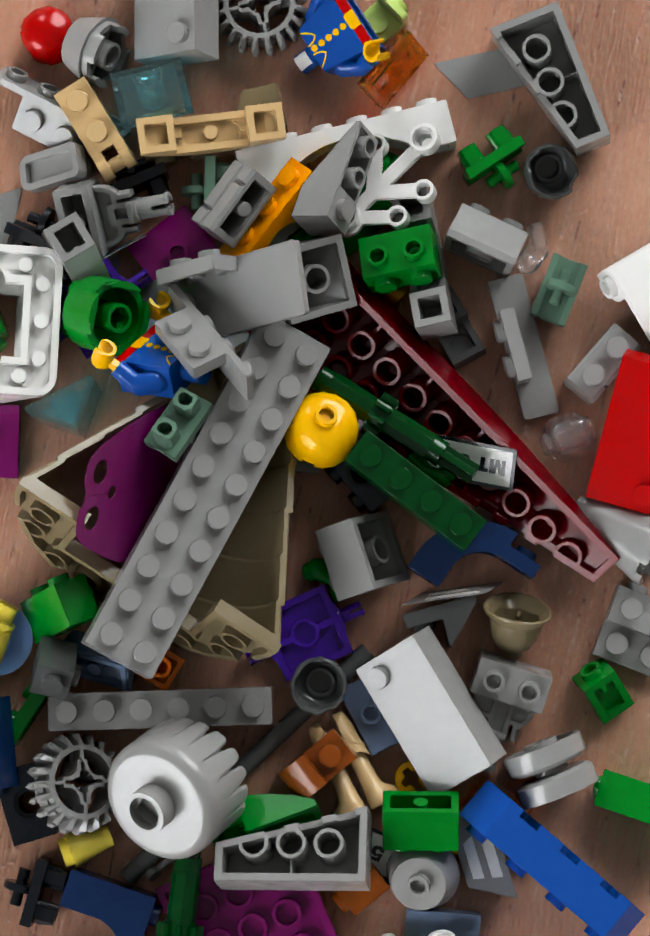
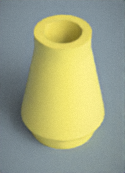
[57,825,114,868]

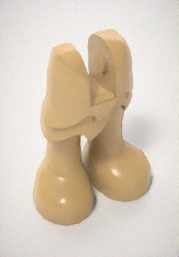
[309,711,399,815]

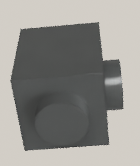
[29,635,82,700]

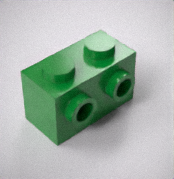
[358,223,443,294]
[19,573,98,644]
[382,791,459,853]

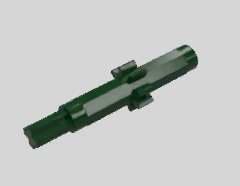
[312,366,480,484]
[156,852,204,936]

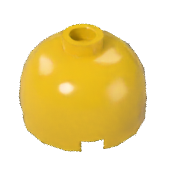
[284,392,359,469]

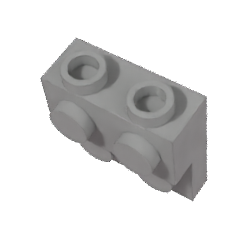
[591,581,650,677]

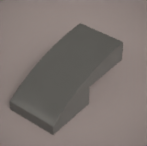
[437,285,486,370]

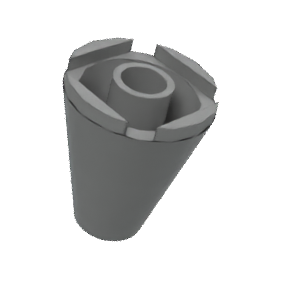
[576,496,650,585]

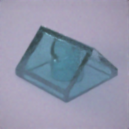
[109,57,194,130]
[24,374,102,438]

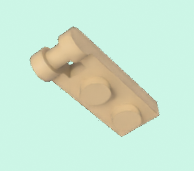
[53,76,138,183]

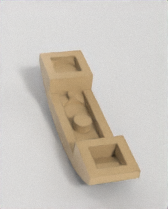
[136,102,286,157]

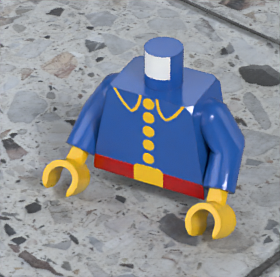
[294,0,390,78]
[91,291,212,398]

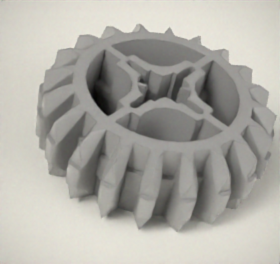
[218,0,308,57]
[25,733,116,835]

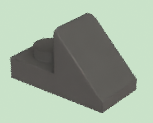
[402,595,476,648]

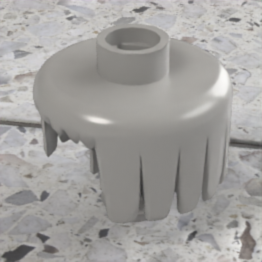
[107,718,248,859]

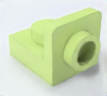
[363,0,408,45]

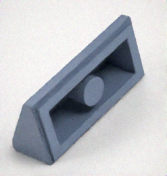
[64,630,134,691]
[404,907,481,936]

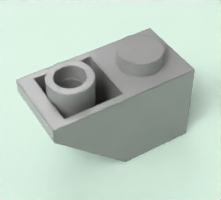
[41,211,111,284]

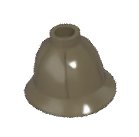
[483,592,552,660]

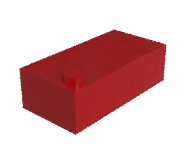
[585,348,650,515]

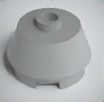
[61,17,131,88]
[386,851,460,910]

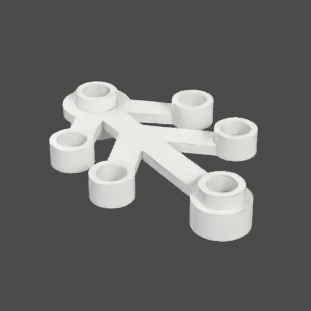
[342,123,441,237]

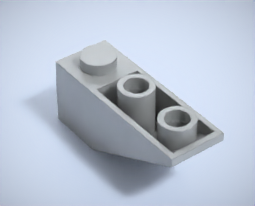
[291,121,378,236]

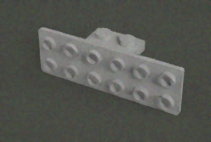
[139,239,310,338]

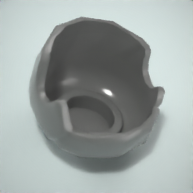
[523,143,579,200]
[290,656,347,715]

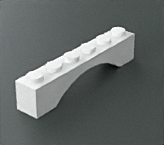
[235,98,457,183]

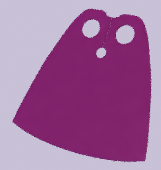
[75,403,183,563]

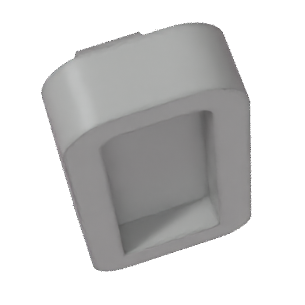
[19,141,94,193]

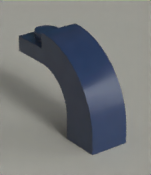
[407,522,541,588]

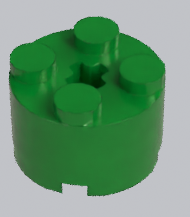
[61,275,150,356]

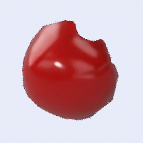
[20,6,73,66]

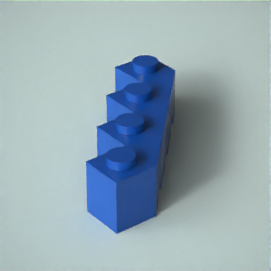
[459,780,645,936]

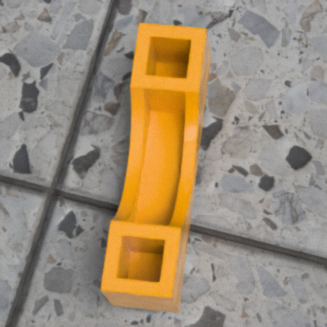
[219,157,313,256]

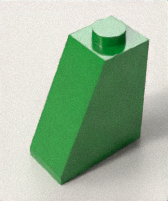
[593,769,650,824]

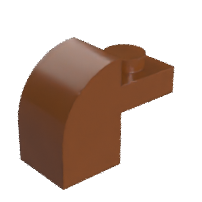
[278,728,358,798]

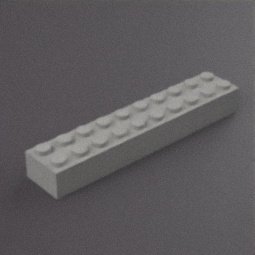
[81,321,331,679]

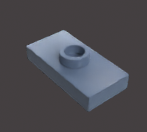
[343,679,399,757]

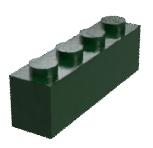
[344,430,487,553]

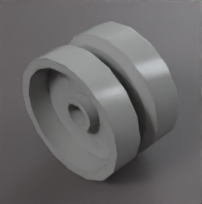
[503,730,599,810]

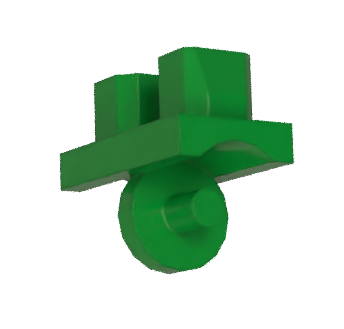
[458,124,525,189]

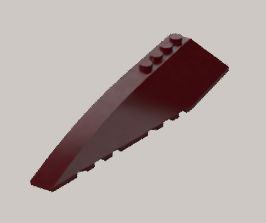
[291,236,620,582]

